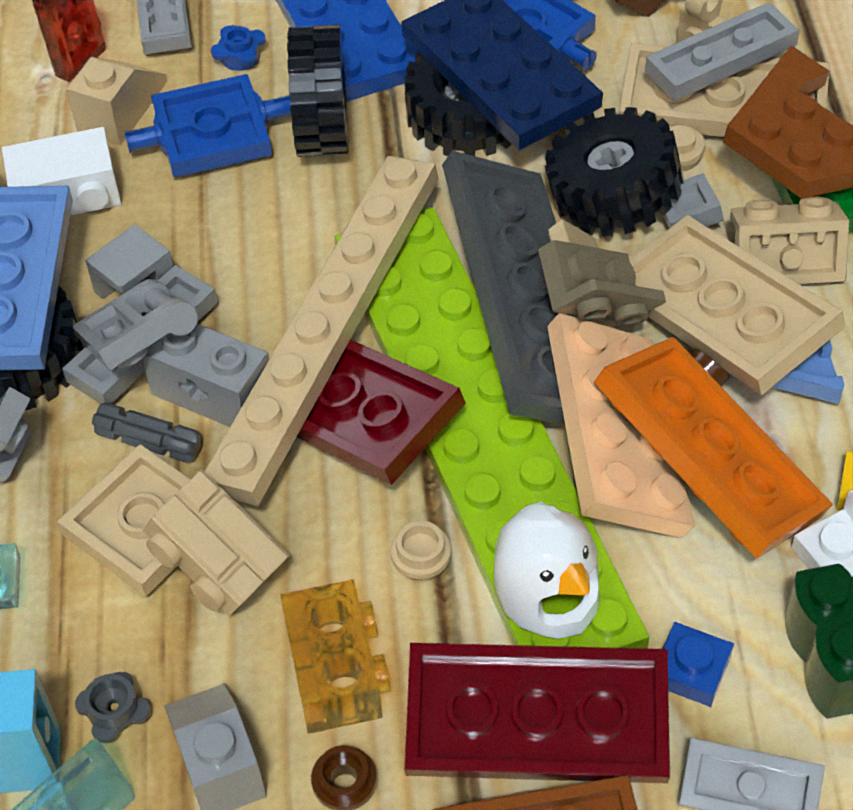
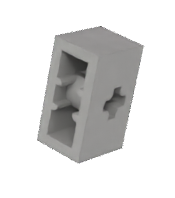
[142,324,269,427]

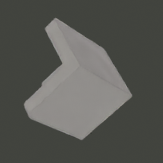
[85,224,173,299]

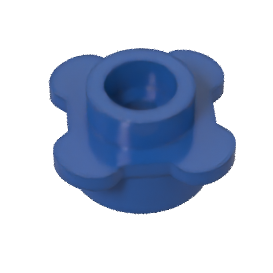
[211,25,266,71]

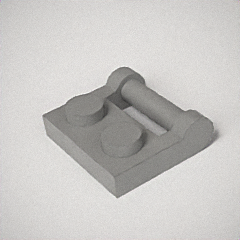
[73,279,198,371]

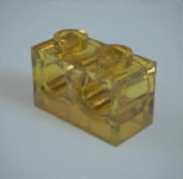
[280,579,391,734]

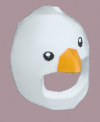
[494,501,600,639]

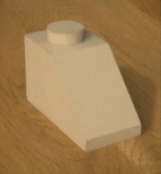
[66,57,167,146]

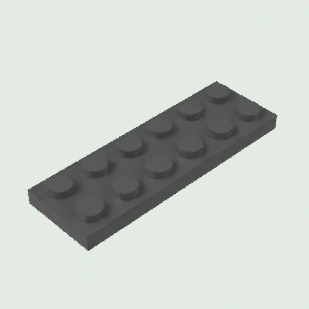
[442,150,578,424]

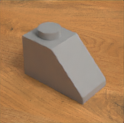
[164,684,266,810]

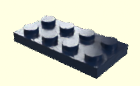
[401,0,603,151]

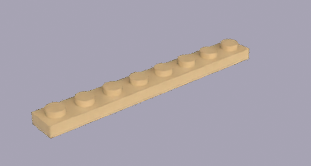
[205,156,439,506]

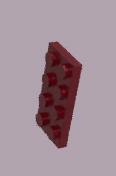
[404,643,670,784]

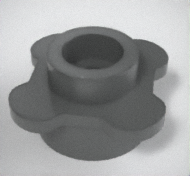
[75,672,150,743]

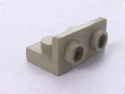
[538,240,666,326]

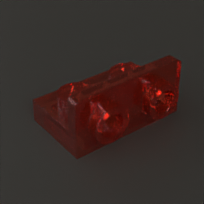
[32,0,107,82]

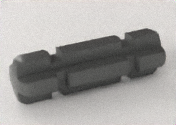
[92,403,202,463]

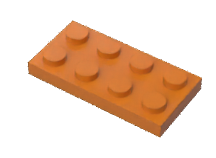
[594,337,833,559]

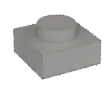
[661,173,724,228]

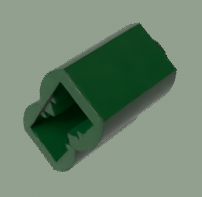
[785,563,853,719]

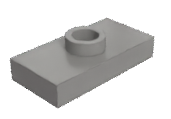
[137,0,192,55]

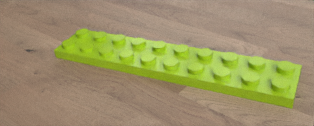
[334,207,650,649]

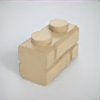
[142,469,289,616]

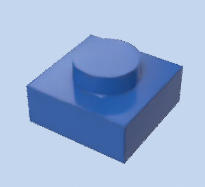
[663,622,734,707]

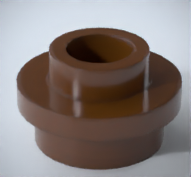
[311,745,377,810]

